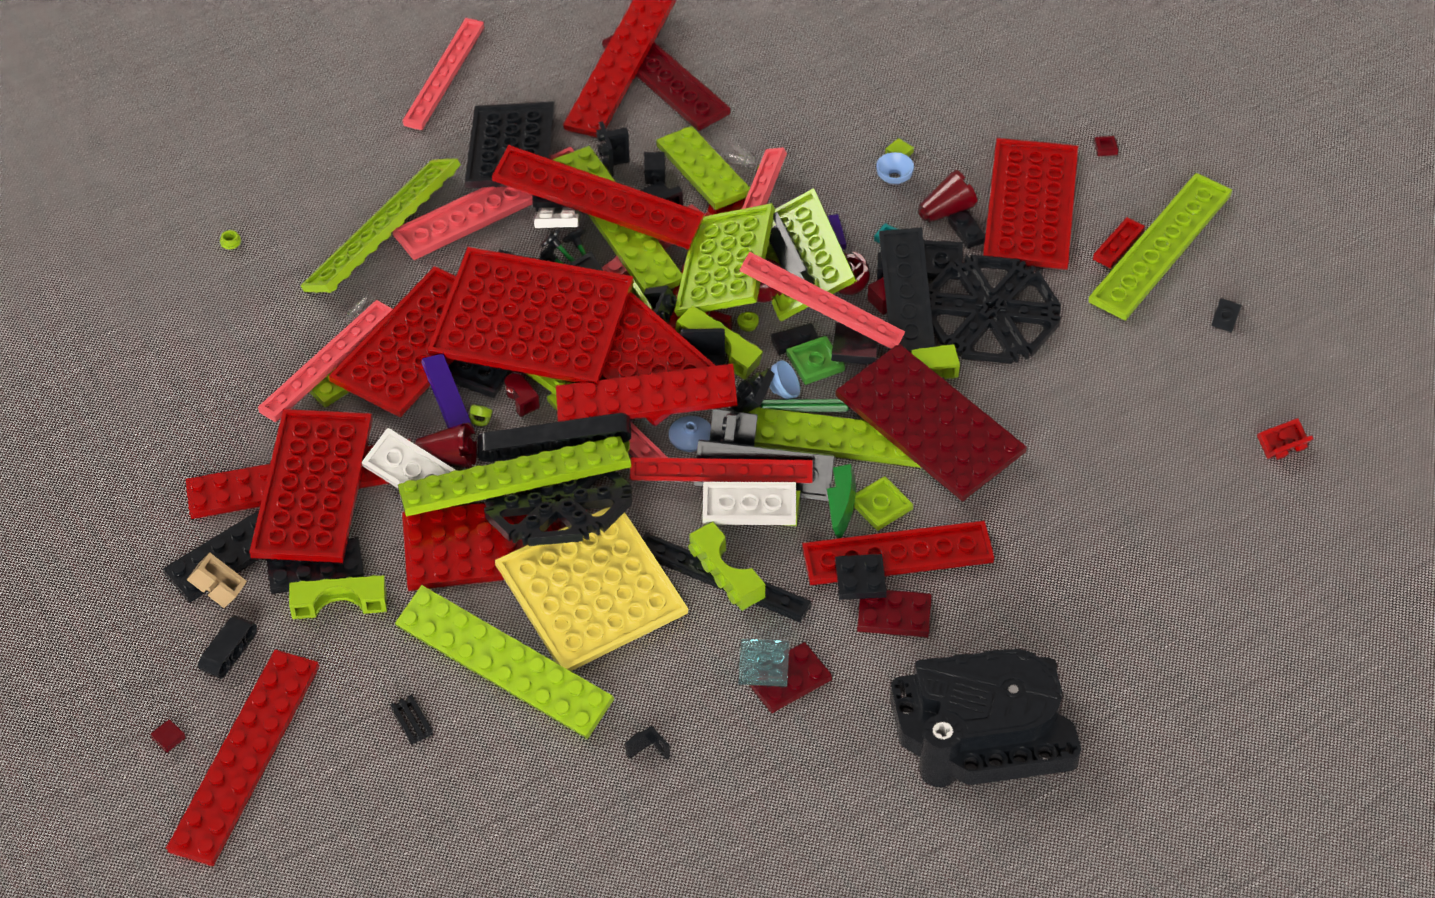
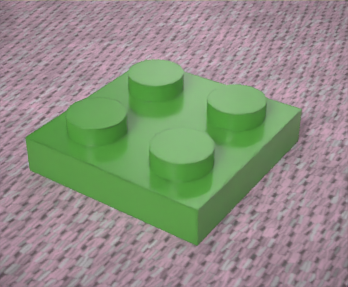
[786,336,845,385]

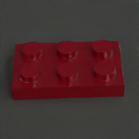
[857,590,932,638]
[745,642,832,714]

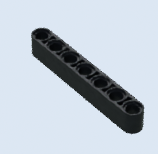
[477,413,631,462]

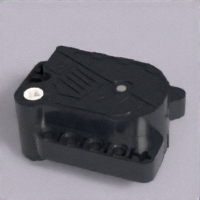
[890,648,1081,788]

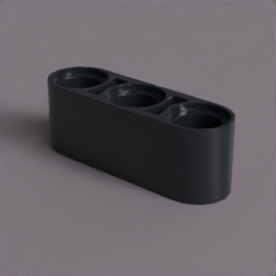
[198,615,257,679]

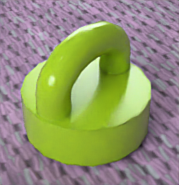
[469,404,492,427]

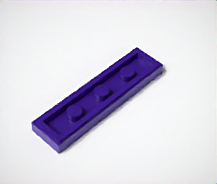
[421,354,472,435]

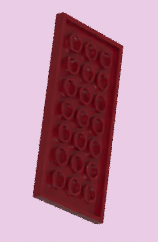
[835,344,1027,502]

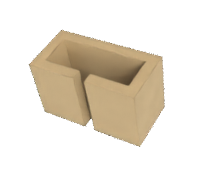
[187,552,247,608]

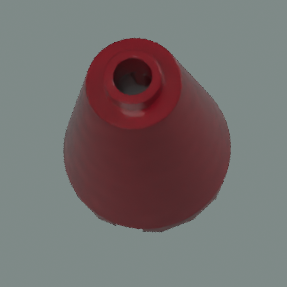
[918,170,978,222]
[413,422,477,468]

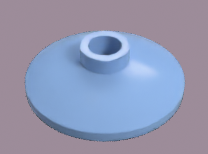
[669,416,711,452]

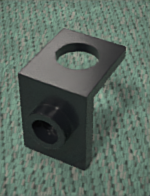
[1211,298,1243,333]
[625,725,670,759]

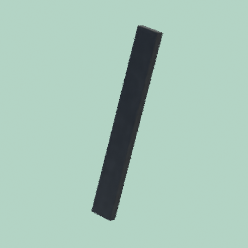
[642,533,811,623]

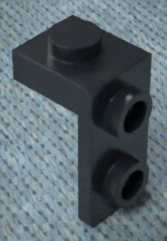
[644,285,677,323]

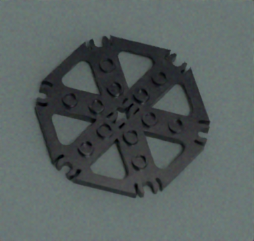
[929,255,1061,364]
[484,471,633,546]

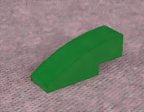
[827,464,856,539]

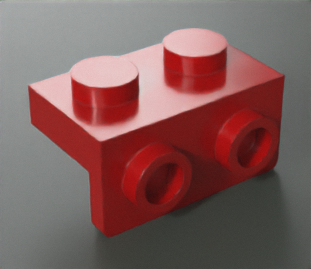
[1257,418,1314,460]

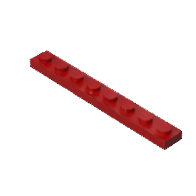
[630,457,813,483]

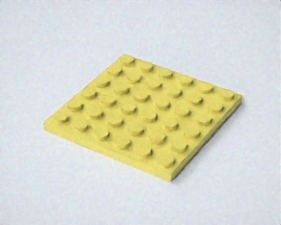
[495,507,688,671]

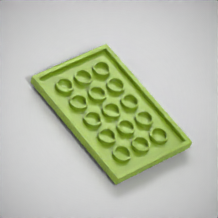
[765,188,857,321]
[674,203,775,317]

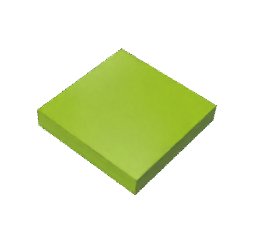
[854,476,914,531]

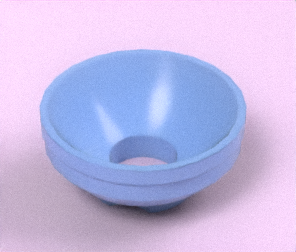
[876,152,914,184]
[769,360,800,399]

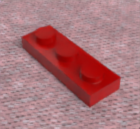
[1093,217,1145,269]

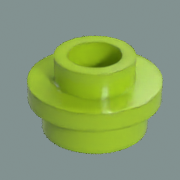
[220,230,241,249]
[737,312,759,332]

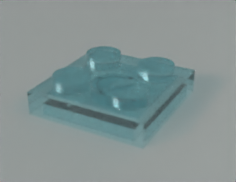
[738,639,789,687]

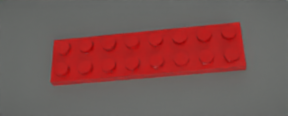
[556,364,738,422]
[802,521,994,586]

